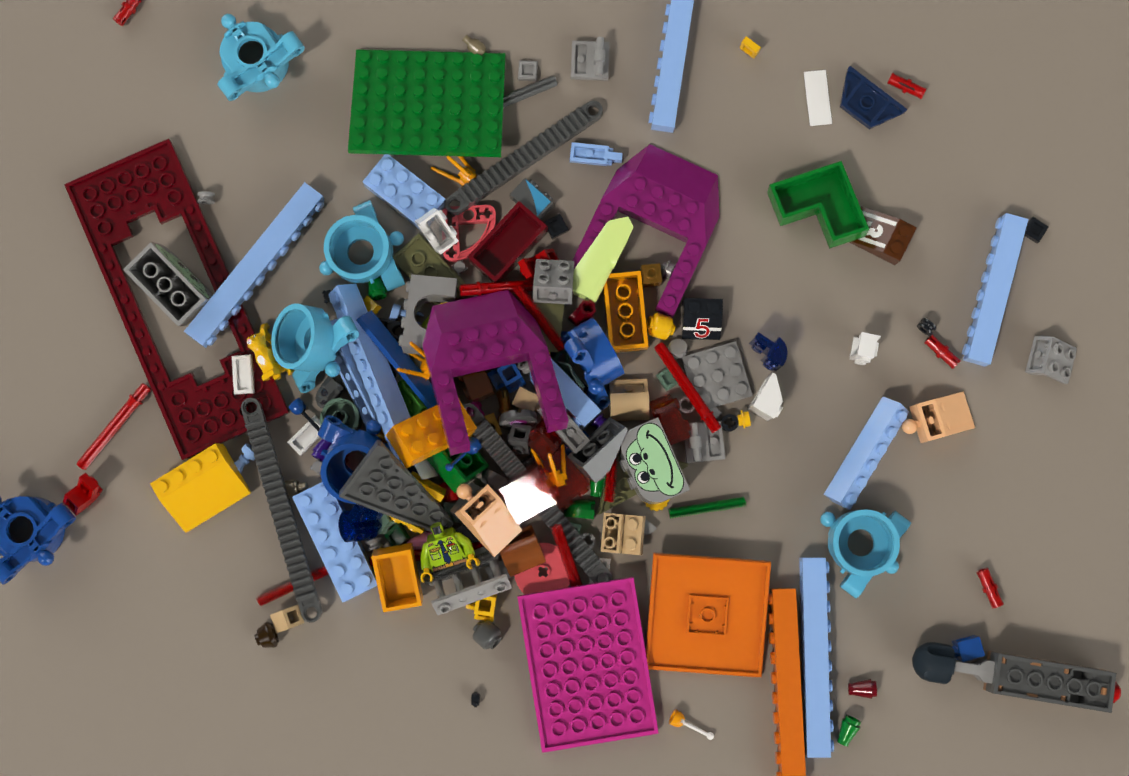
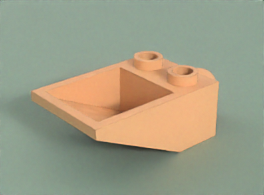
[902,391,975,443]
[454,484,522,557]

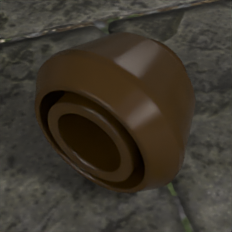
[254,622,279,648]

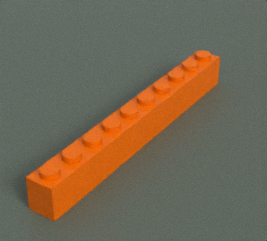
[768,588,806,776]

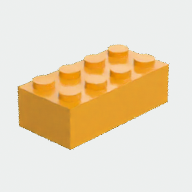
[603,271,649,353]
[386,398,477,469]

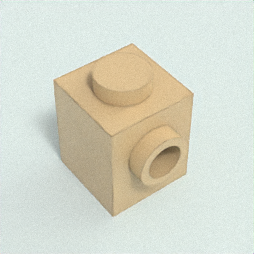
[512,387,540,413]
[270,605,304,634]

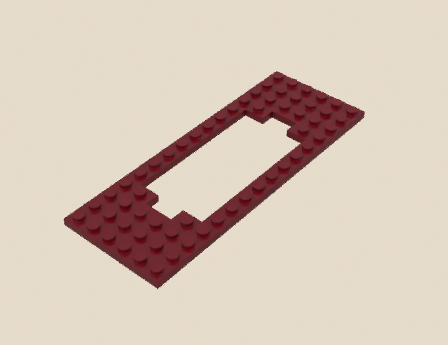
[64,139,290,460]

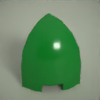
[563,499,595,519]

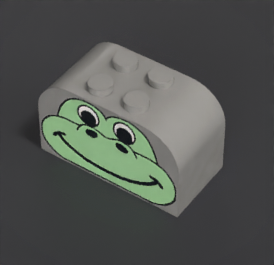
[123,242,213,326]
[619,417,690,504]

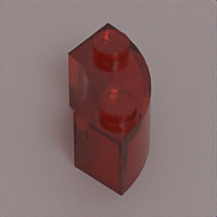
[649,394,691,445]
[528,416,562,461]

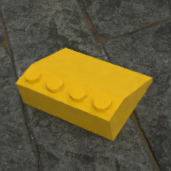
[150,443,251,533]

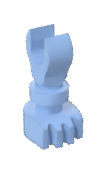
[389,303,424,325]
[234,443,255,474]

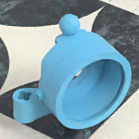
[217,14,305,101]
[319,200,406,292]
[271,304,359,393]
[820,509,911,599]

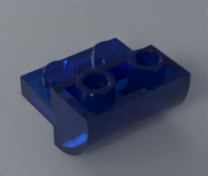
[749,332,788,371]
[338,504,383,542]

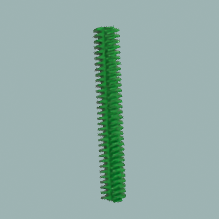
[668,497,746,519]

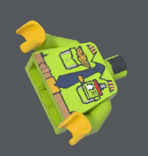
[420,522,480,583]

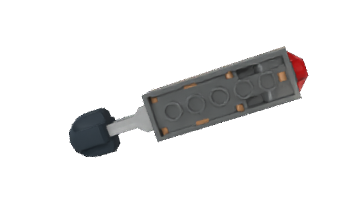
[912,642,1121,713]

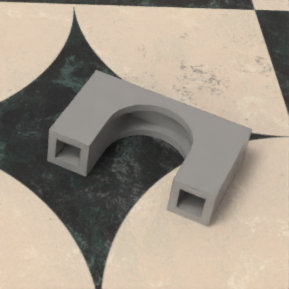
[399,274,458,355]

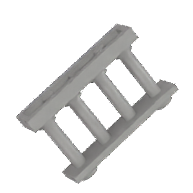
[429,547,512,615]

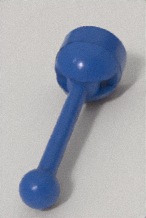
[445,437,481,471]

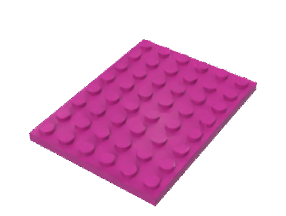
[517,577,659,753]

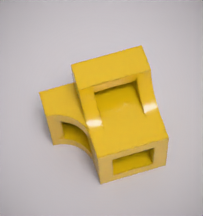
[466,593,498,622]

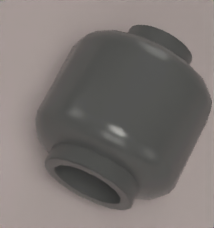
[473,620,502,649]

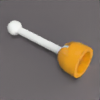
[669,709,714,740]

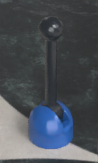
[289,398,320,431]

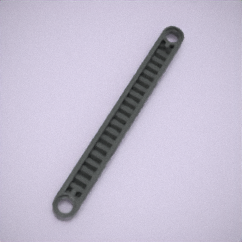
[445,101,603,215]

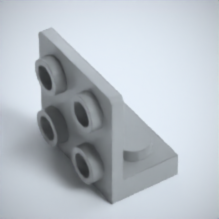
[533,259,574,305]
[1025,336,1077,384]

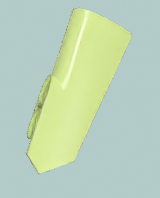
[572,217,634,303]

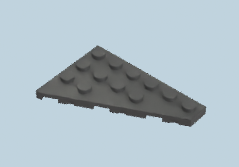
[339,440,453,532]

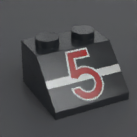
[682,298,723,340]

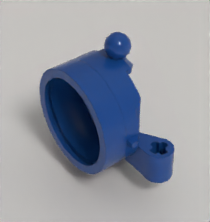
[560,318,625,410]
[318,415,391,504]
[0,496,76,585]

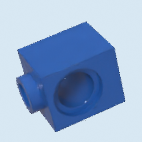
[952,635,985,662]

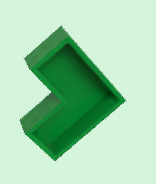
[767,161,869,249]

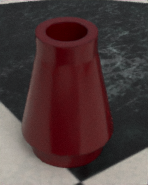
[848,679,877,699]

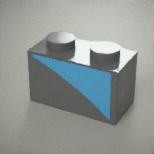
[510,178,553,220]

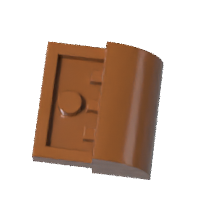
[500,525,546,577]

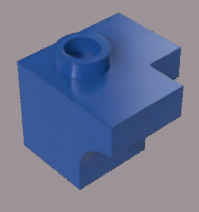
[487,364,526,393]

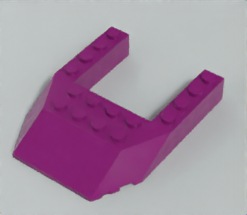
[572,144,720,318]
[422,290,569,456]

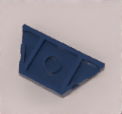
[840,66,907,130]

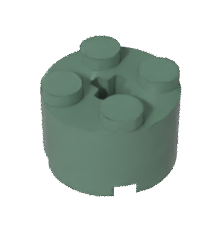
[320,398,362,431]

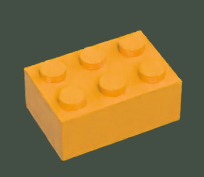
[371,543,423,612]

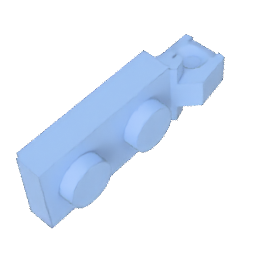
[570,142,623,166]

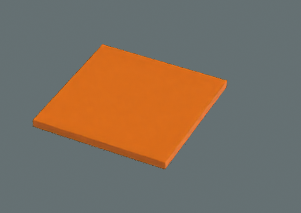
[646,552,771,678]

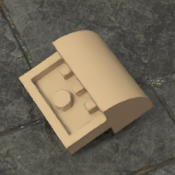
[609,379,649,421]
[601,513,646,555]

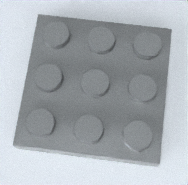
[681,341,753,409]

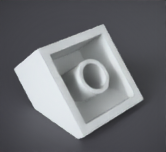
[748,373,783,421]

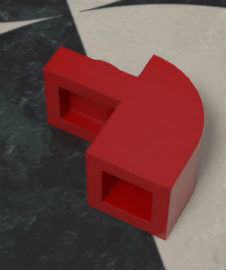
[518,249,559,280]
[63,472,103,516]

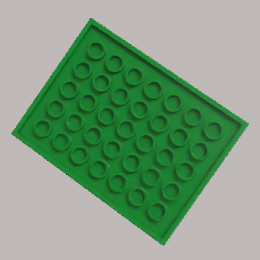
[348,49,506,157]

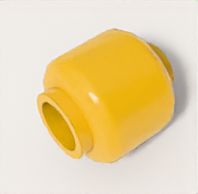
[646,313,675,340]

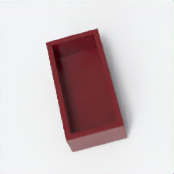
[467,201,548,283]

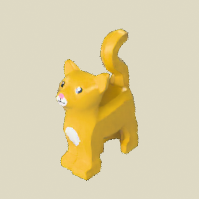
[247,323,295,381]

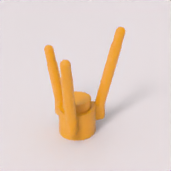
[430,155,478,186]
[397,341,430,380]
[531,445,568,488]

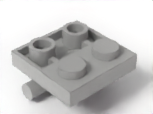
[571,37,609,81]
[682,421,726,463]

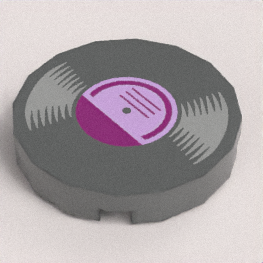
[499,409,538,430]

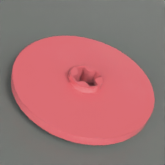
[514,543,570,594]

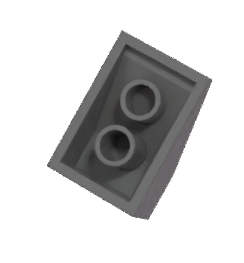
[567,417,628,483]

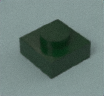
[384,523,411,546]

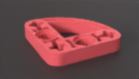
[442,205,496,262]

